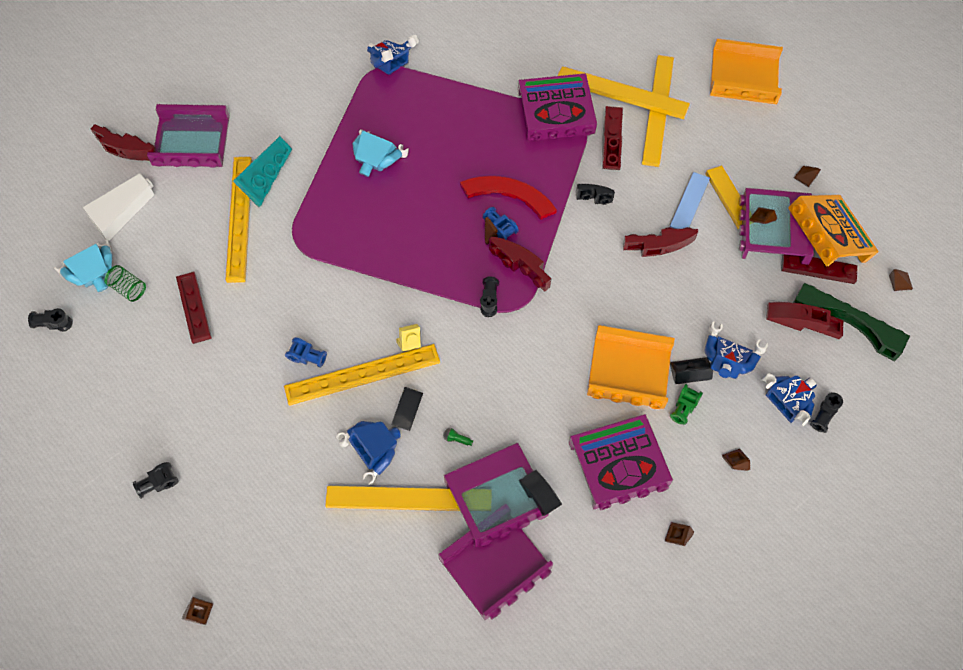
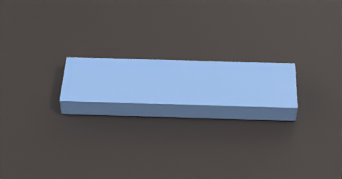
[670,172,710,229]

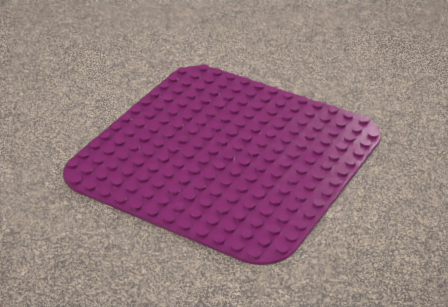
[292,66,587,313]

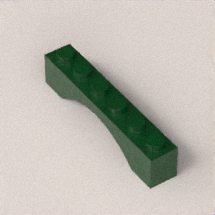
[793,283,910,362]

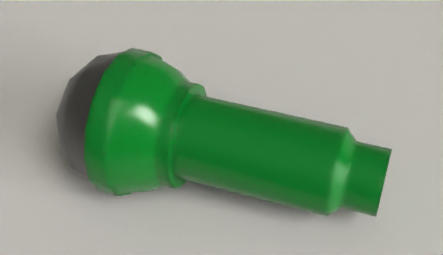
[443,428,473,446]

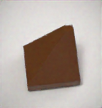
[794,166,821,187]
[749,207,778,224]
[485,217,497,245]
[889,269,913,291]
[722,448,751,471]
[665,522,694,546]
[182,597,213,625]

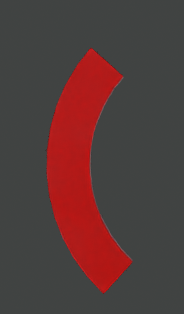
[460,176,557,220]

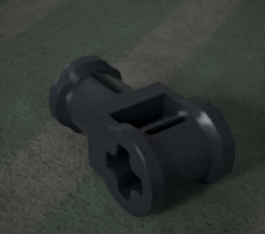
[480,277,499,317]
[28,308,73,332]
[810,392,843,433]
[132,462,179,499]

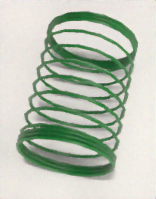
[104,265,146,302]

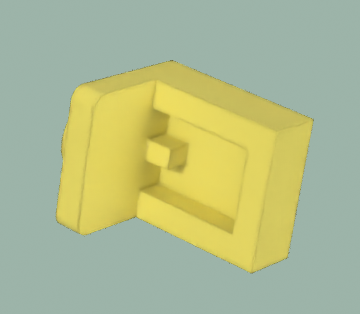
[396,324,421,351]

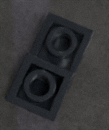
[575,184,615,205]
[391,387,423,431]
[518,470,562,516]

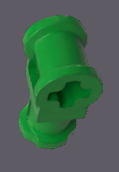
[670,384,703,425]

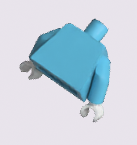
[352,130,409,177]
[54,239,112,292]

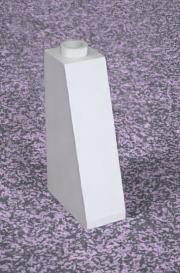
[83,173,154,241]

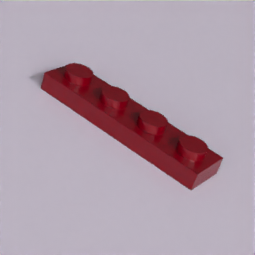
[781,254,858,284]
[176,272,212,344]

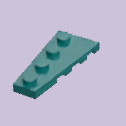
[233,136,292,207]

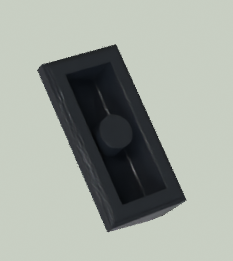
[670,357,713,384]

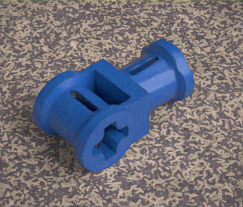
[482,207,519,240]
[285,337,327,368]

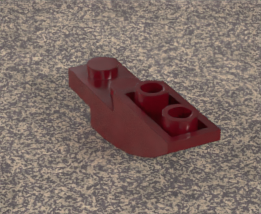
[602,106,623,170]
[90,124,156,161]
[623,227,698,257]
[489,237,552,292]
[766,302,844,339]

